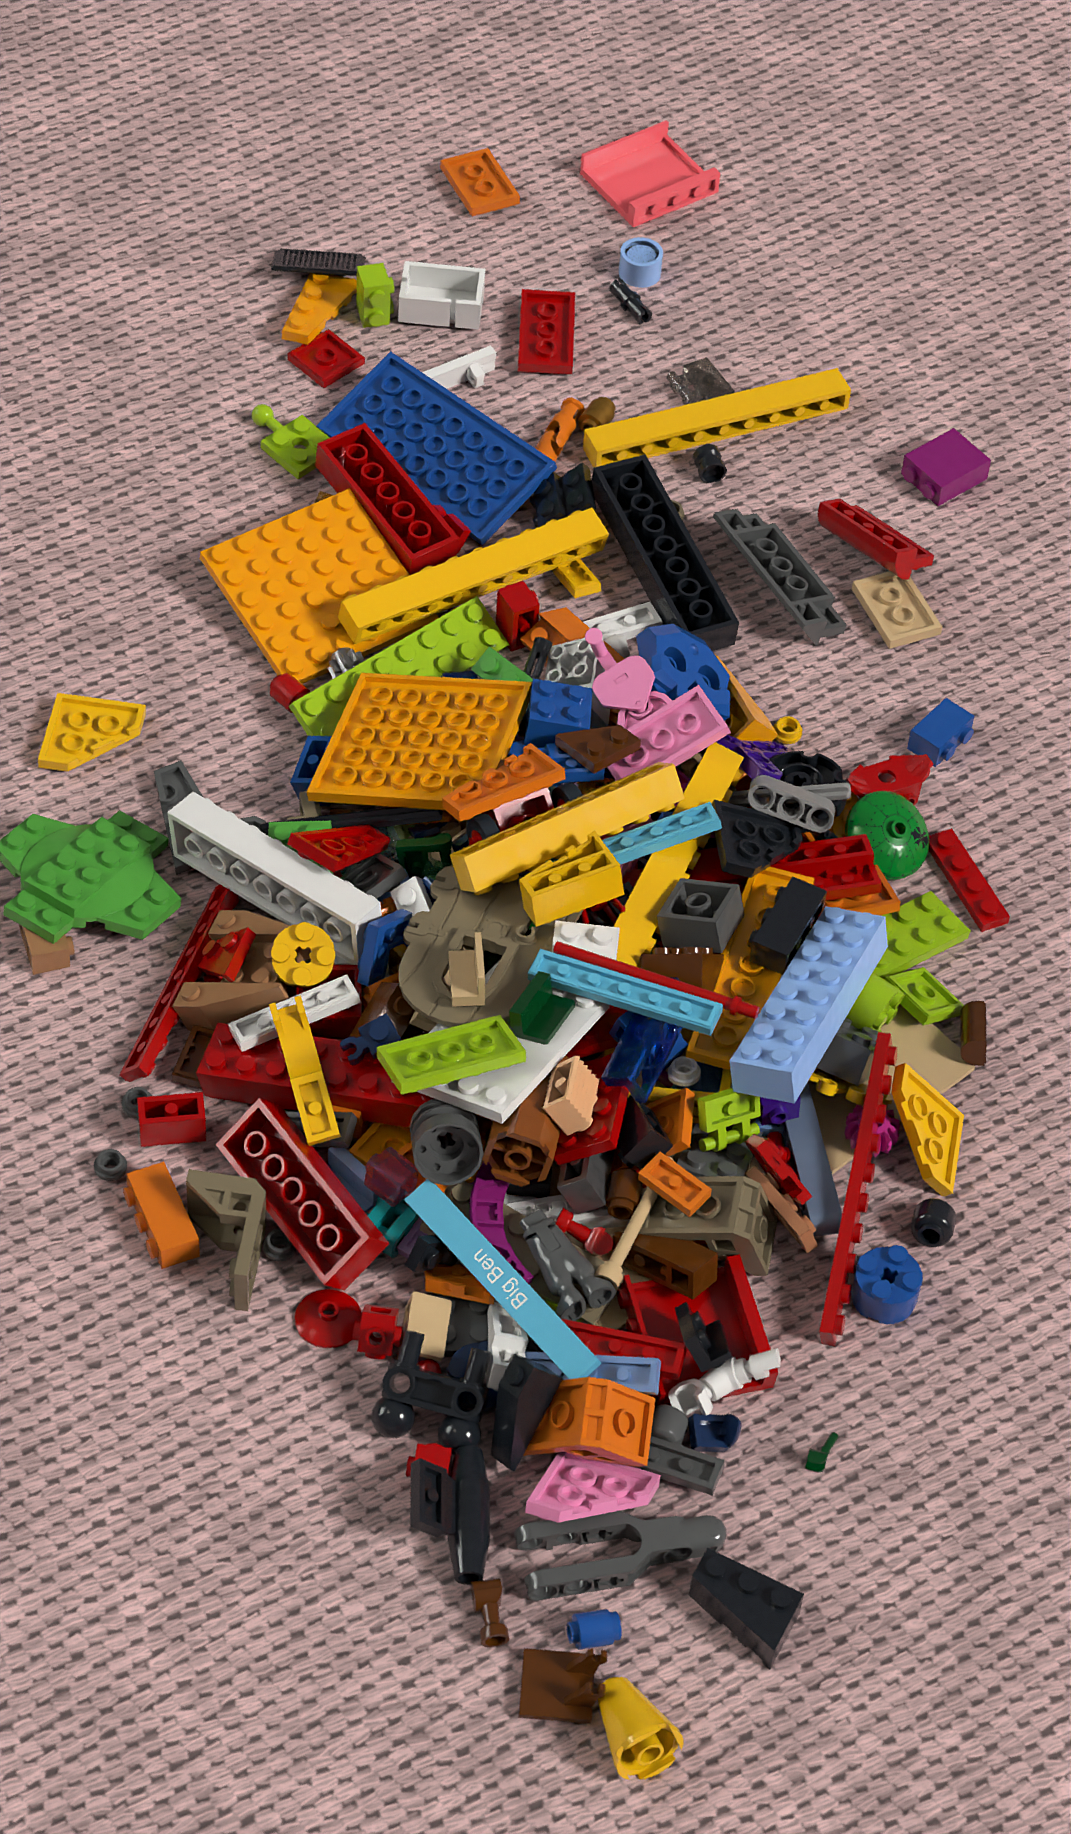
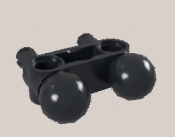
[371,1330,491,1456]

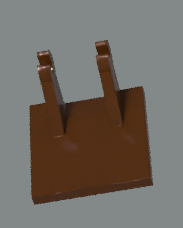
[519,1648,608,1724]

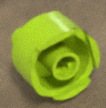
[846,973,905,1032]

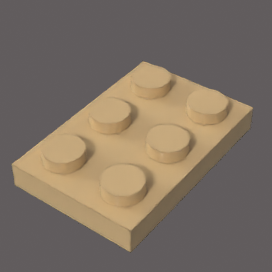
[852,571,942,649]

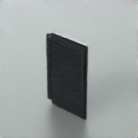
[271,248,366,276]

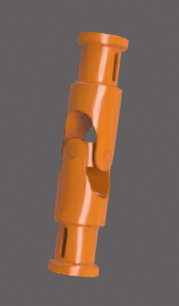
[535,397,585,461]

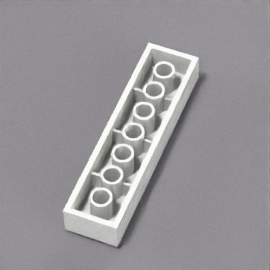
[167,792,382,965]

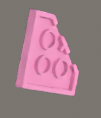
[525,1452,661,1523]

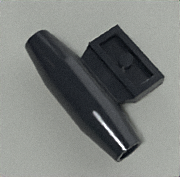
[410,1445,490,1585]

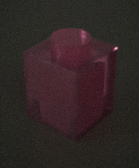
[364,1146,419,1207]

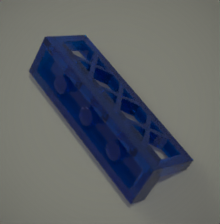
[601,977,683,1103]

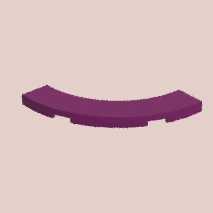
[468,1161,534,1285]

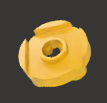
[271,922,335,988]

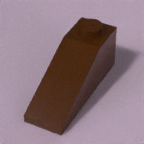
[613,1231,718,1299]

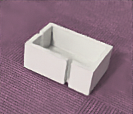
[398,261,485,330]

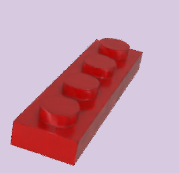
[928,828,1010,932]
[560,1318,687,1380]

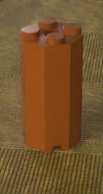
[482,1055,569,1187]

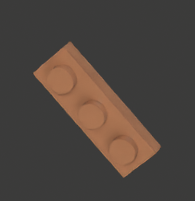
[745,1166,818,1254]

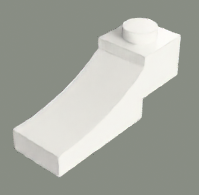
[486,1302,528,1392]

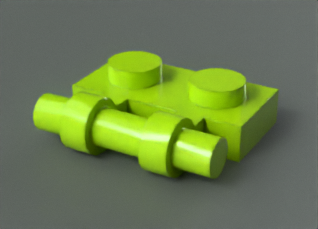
[697,1088,761,1152]

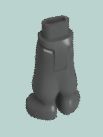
[519,1210,616,1321]

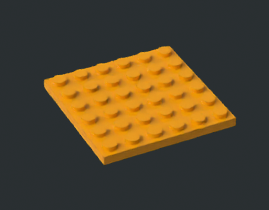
[199,488,439,684]
[306,673,532,813]

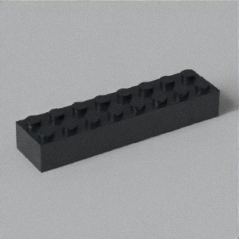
[592,454,739,651]

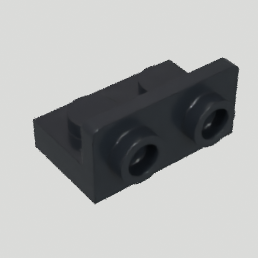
[675,1302,732,1373]

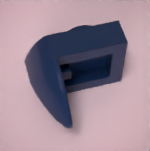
[688,1414,742,1452]

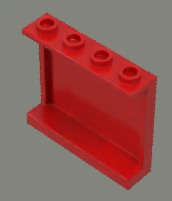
[617,1254,779,1406]

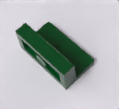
[509,971,575,1045]

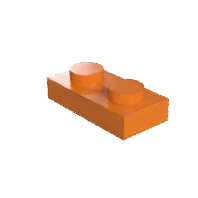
[638,1151,712,1218]

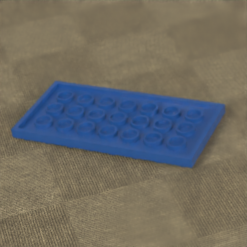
[316,351,557,546]

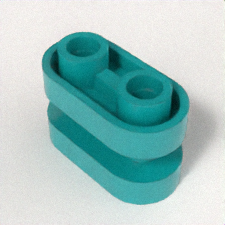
[366,1187,419,1258]

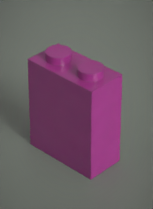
[901,428,991,506]

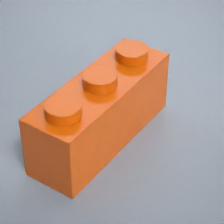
[123,1161,200,1269]

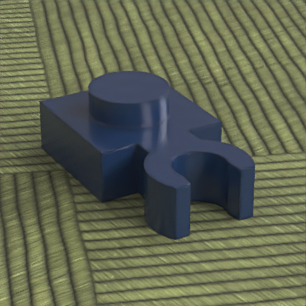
[340,1013,402,1065]

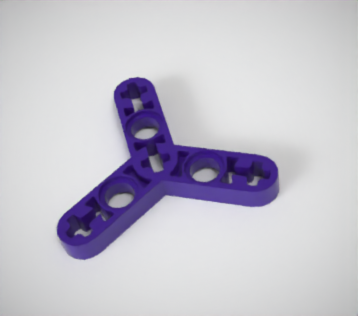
[706,735,792,780]

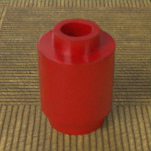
[270,673,310,713]

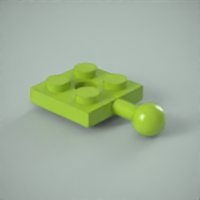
[252,404,330,479]

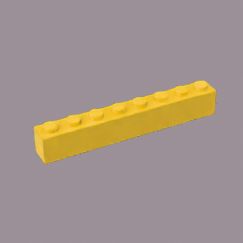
[450,762,685,895]

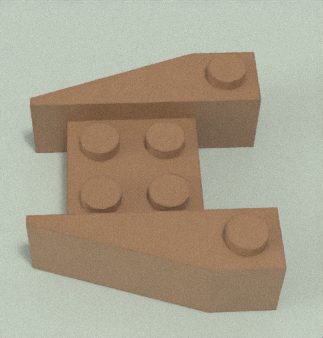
[173,910,311,1031]

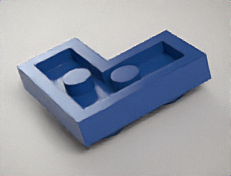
[357,909,413,986]

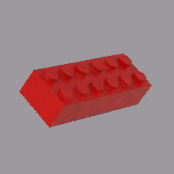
[315,423,460,575]
[215,1098,390,1291]

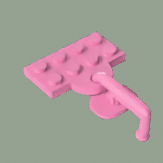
[585,628,731,781]

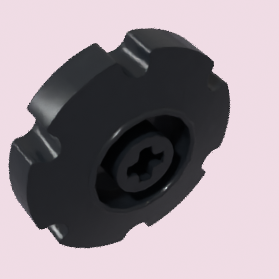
[749,751,847,833]

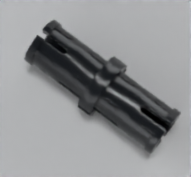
[609,278,652,324]

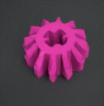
[844,1103,900,1158]

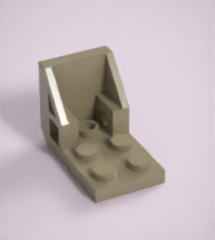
[186,1169,266,1311]
[638,1176,778,1276]

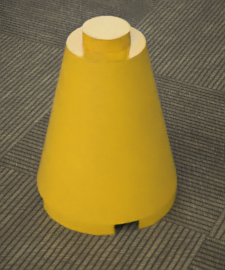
[598,1677,684,1780]

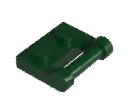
[395,833,453,880]

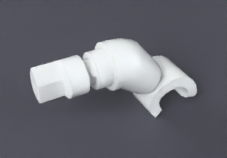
[668,1348,781,1416]

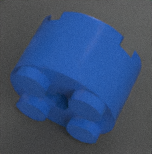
[851,1245,923,1324]

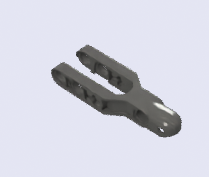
[514,1511,726,1601]

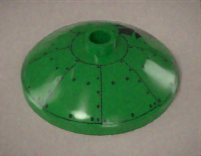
[845,791,929,881]

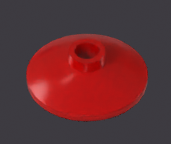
[295,1289,362,1348]

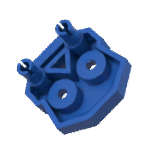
[636,624,730,721]

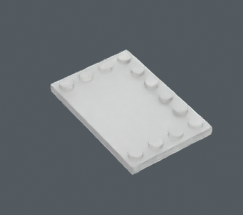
[391,960,610,1124]

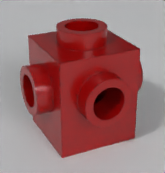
[353,1304,403,1359]

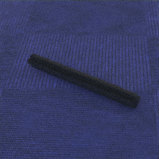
[260,807,443,835]

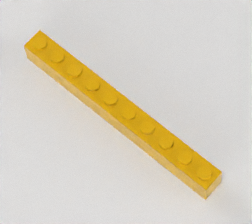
[583,368,851,468]
[338,508,609,645]
[613,742,744,968]

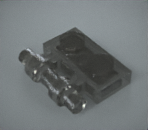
[666,357,735,405]

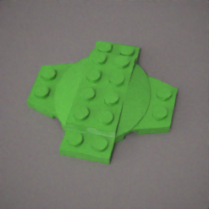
[0,810,181,944]

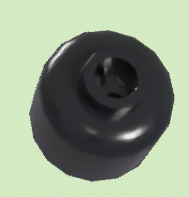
[911,1198,956,1247]

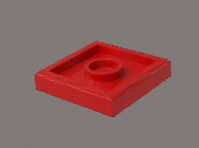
[287,329,365,388]

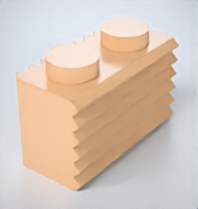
[542,1056,599,1136]

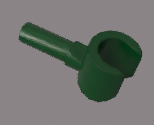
[805,1432,839,1472]

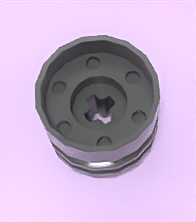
[409,1098,484,1185]

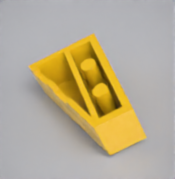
[519,830,624,927]

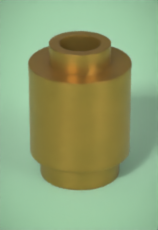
[578,397,615,432]

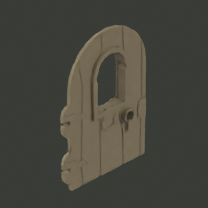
[399,866,583,1027]

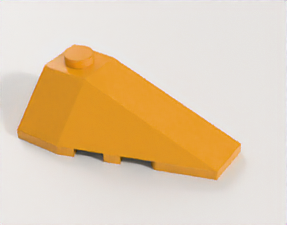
[715,654,778,742]

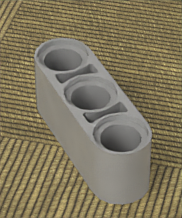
[748,775,835,833]

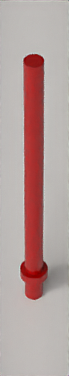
[553,941,760,1019]

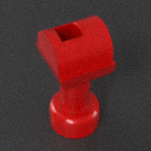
[555,1208,613,1256]

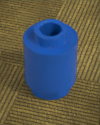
[566,1609,622,1650]

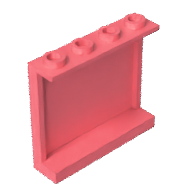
[580,120,721,227]

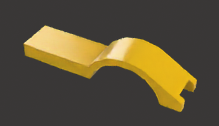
[269,995,341,1146]

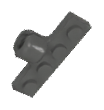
[632,1404,725,1496]

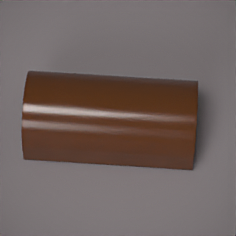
[960,1001,987,1066]

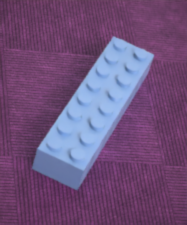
[729,906,888,1104]

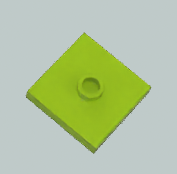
[884,967,964,1026]

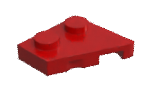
[198,927,257,983]
[744,1134,812,1205]

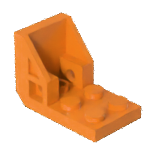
[523,1377,655,1467]

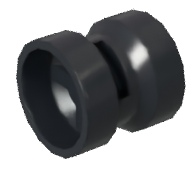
[693,444,727,483]

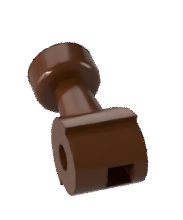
[471,1578,510,1647]

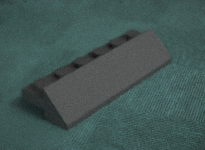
[713,509,847,646]

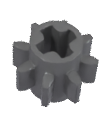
[328,647,365,679]

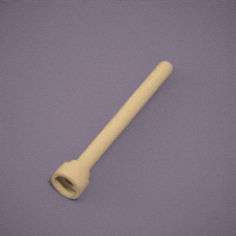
[594,1156,674,1290]

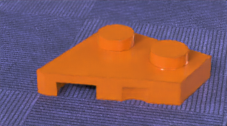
[424,1264,494,1305]

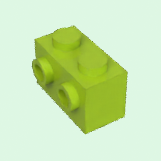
[356,263,395,328]

